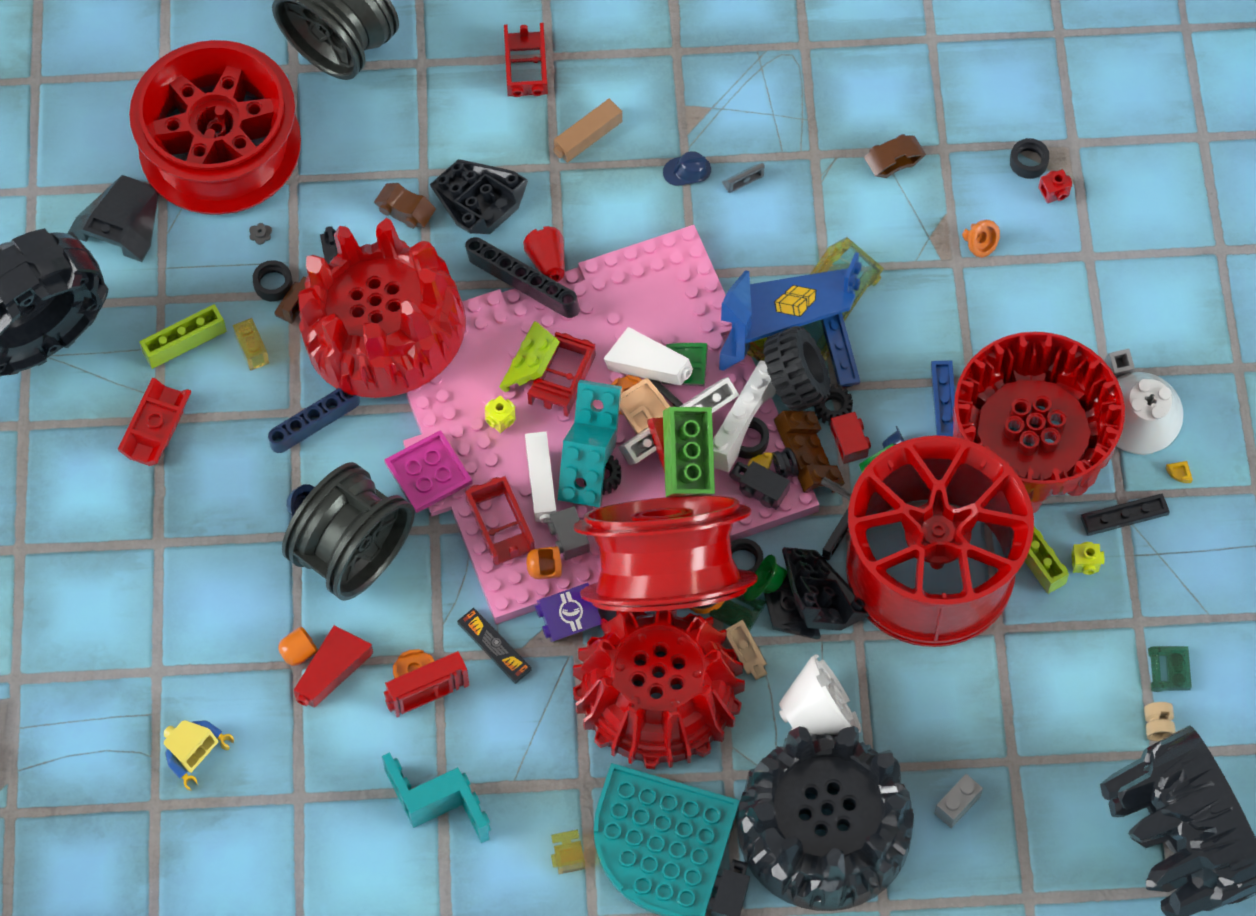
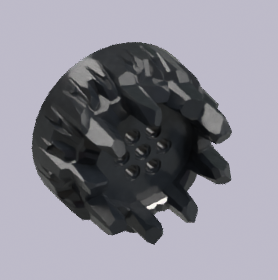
[1100,725,1256,916]
[737,726,914,911]

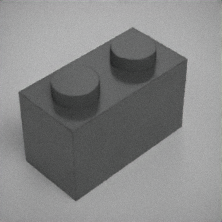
[548,506,590,560]

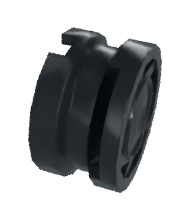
[772,447,799,479]

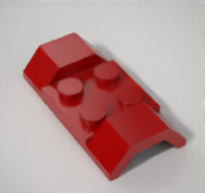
[118,377,191,466]

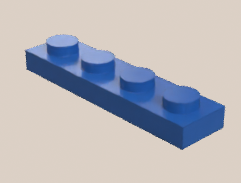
[821,313,861,387]
[931,360,955,437]

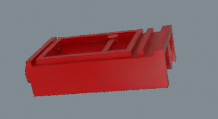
[504,23,548,97]
[527,332,596,417]
[465,476,535,565]
[383,651,469,717]

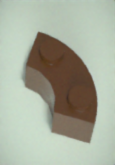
[864,134,926,178]
[374,183,436,229]

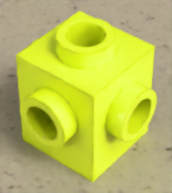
[485,396,516,434]
[1071,542,1105,575]

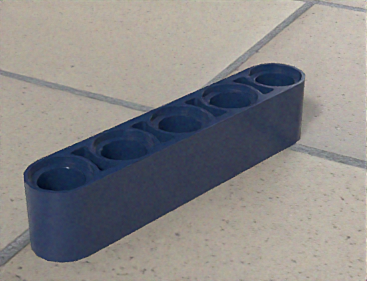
[268,388,360,453]

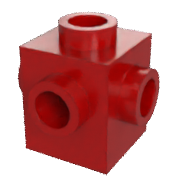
[1038,169,1073,204]

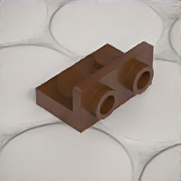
[274,276,306,324]

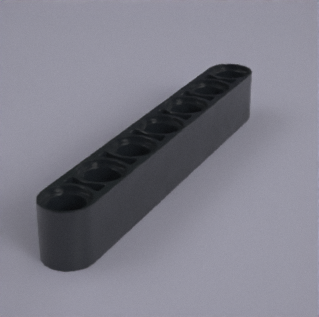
[465,237,580,318]

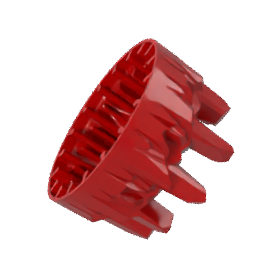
[298,218,466,398]
[953,331,1125,513]

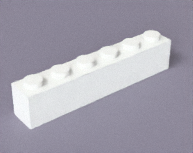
[618,377,739,465]

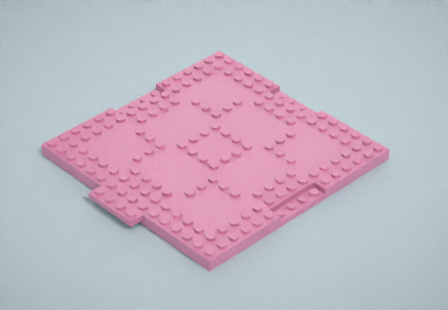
[403,225,820,624]

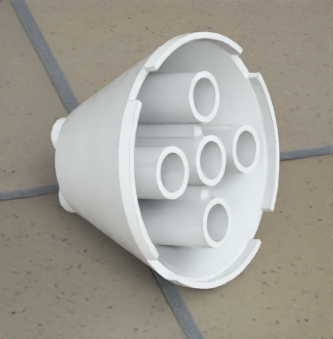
[1117,372,1183,455]
[779,654,861,736]

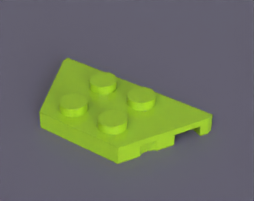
[499,321,560,392]

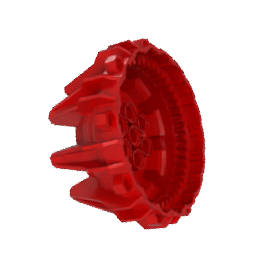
[573,609,745,769]

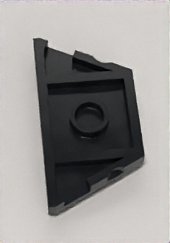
[763,573,821,639]

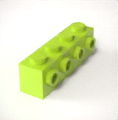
[139,304,227,369]
[1025,526,1069,594]

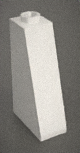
[604,327,693,386]
[525,431,556,523]

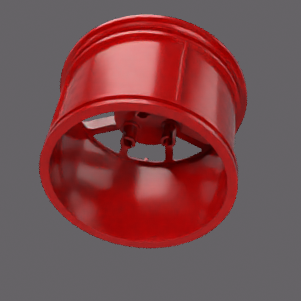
[846,435,1034,647]

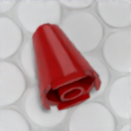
[523,226,565,282]

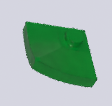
[662,343,708,386]

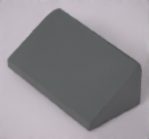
[722,163,765,193]

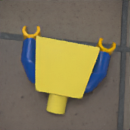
[163,720,234,791]

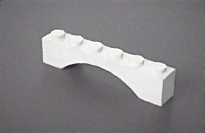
[713,360,776,472]

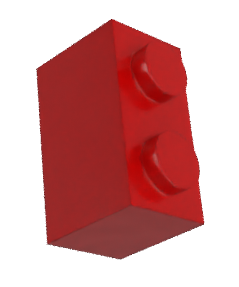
[830,412,871,464]

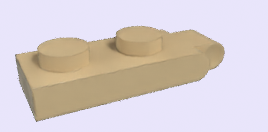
[725,620,767,680]

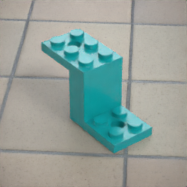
[557,380,622,507]
[382,752,491,843]

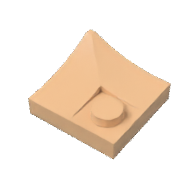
[620,378,670,434]

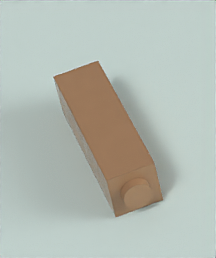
[554,98,623,163]

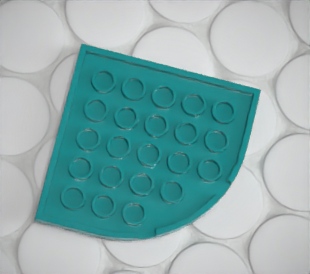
[594,763,740,916]

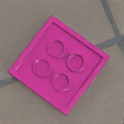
[384,430,473,513]

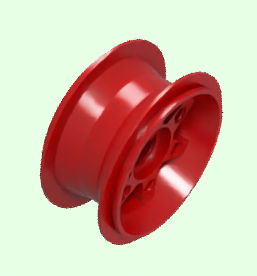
[129,40,301,215]
[574,495,758,612]

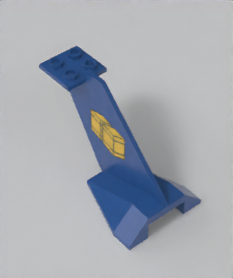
[719,252,862,371]

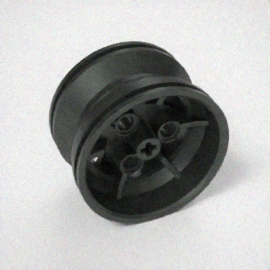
[272,0,399,80]

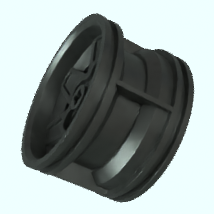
[282,462,415,601]

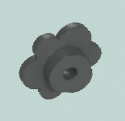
[249,223,272,245]

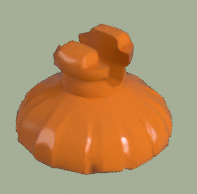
[962,219,1000,258]

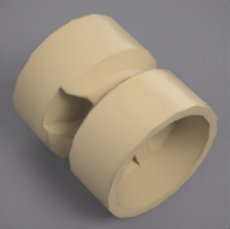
[1144,702,1176,741]

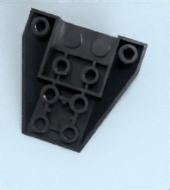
[430,159,528,234]
[67,175,159,262]
[782,547,869,631]

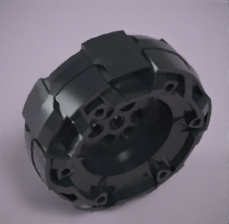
[0,228,109,376]

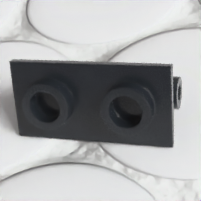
[320,226,338,264]

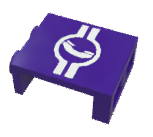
[535,583,601,642]

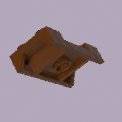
[773,410,845,492]

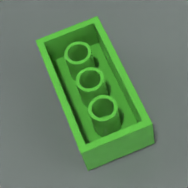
[663,407,715,497]

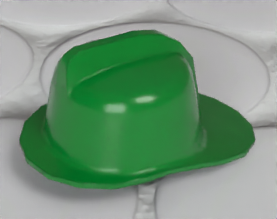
[744,554,787,601]

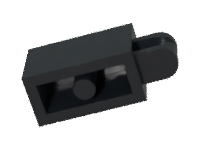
[729,461,790,510]
[708,859,750,916]

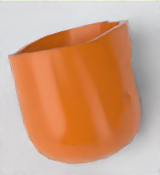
[526,546,562,579]
[278,626,318,666]

